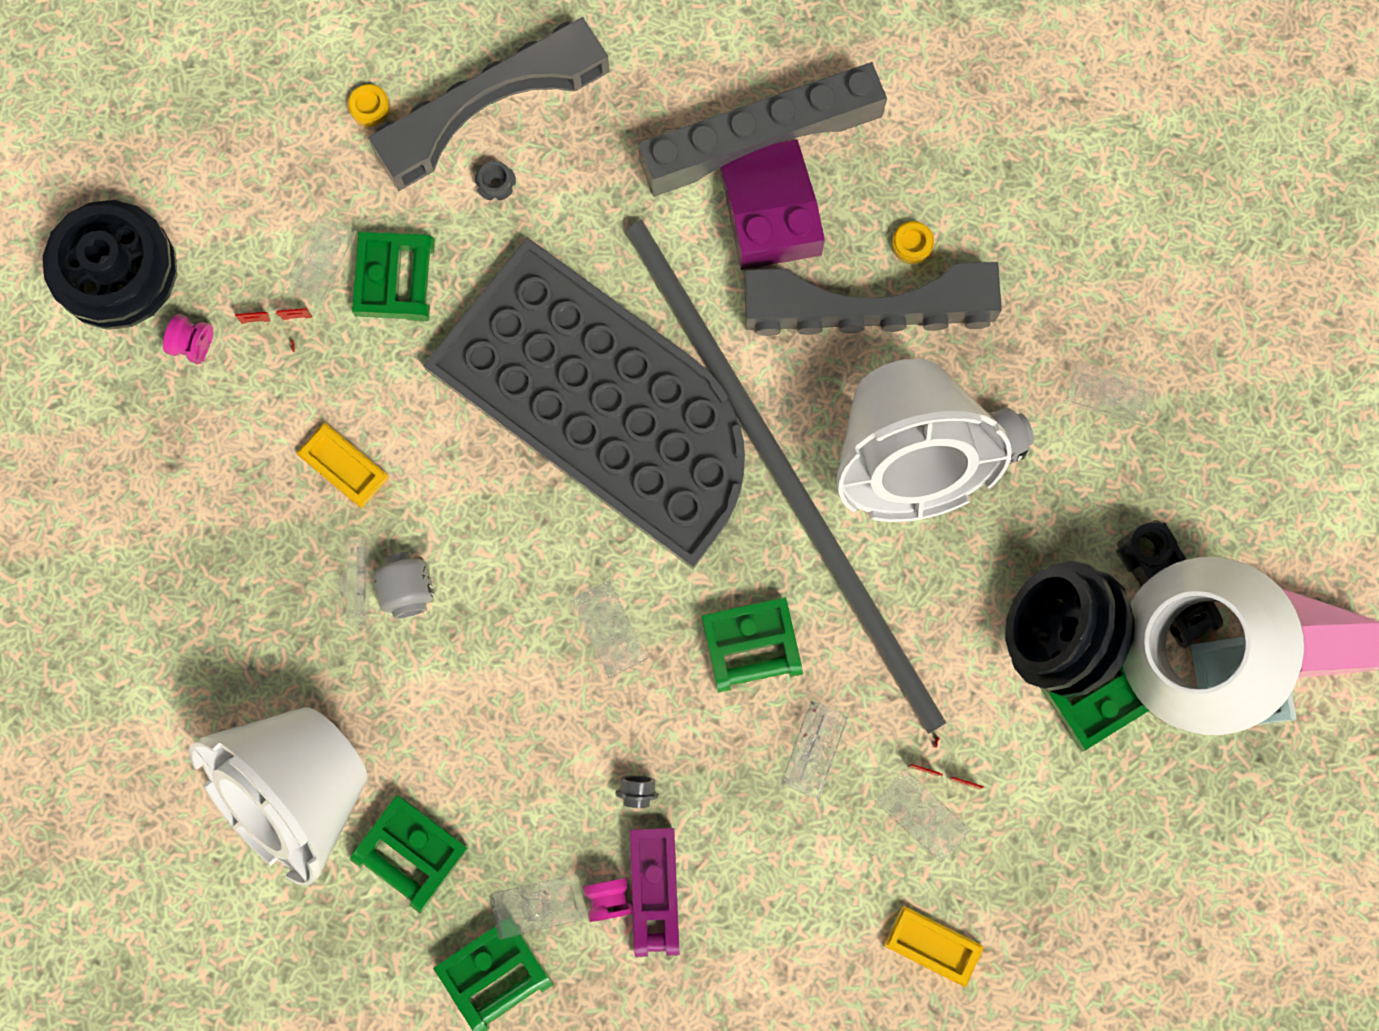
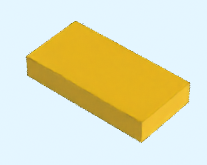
[296,422,390,509]
[884,905,984,988]

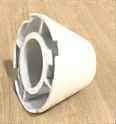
[837,359,1012,522]
[1122,557,1304,735]
[189,707,367,886]

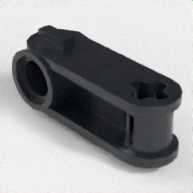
[1116,520,1223,649]

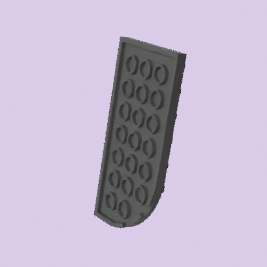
[423,237,745,570]

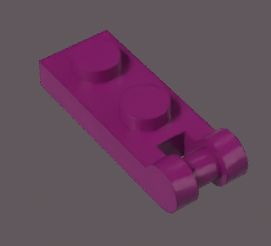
[630,828,680,957]

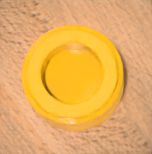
[348,84,390,127]
[892,221,934,264]

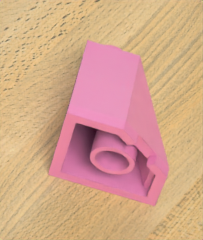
[1282,589,1379,678]

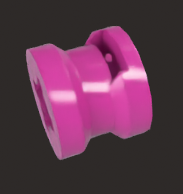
[163,314,213,364]
[583,878,633,922]

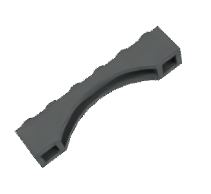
[368,17,610,191]
[638,62,887,197]
[744,262,1002,336]

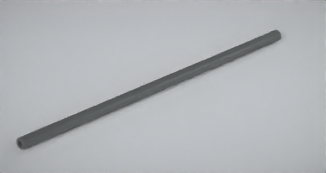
[625,220,947,734]

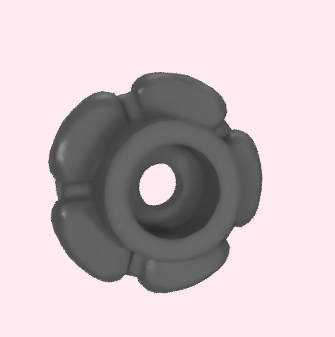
[475,161,516,201]
[615,775,659,808]

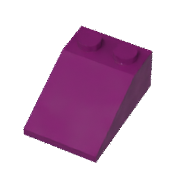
[720,139,825,270]

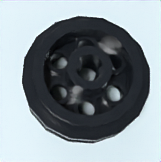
[42,200,178,330]
[1005,561,1134,698]

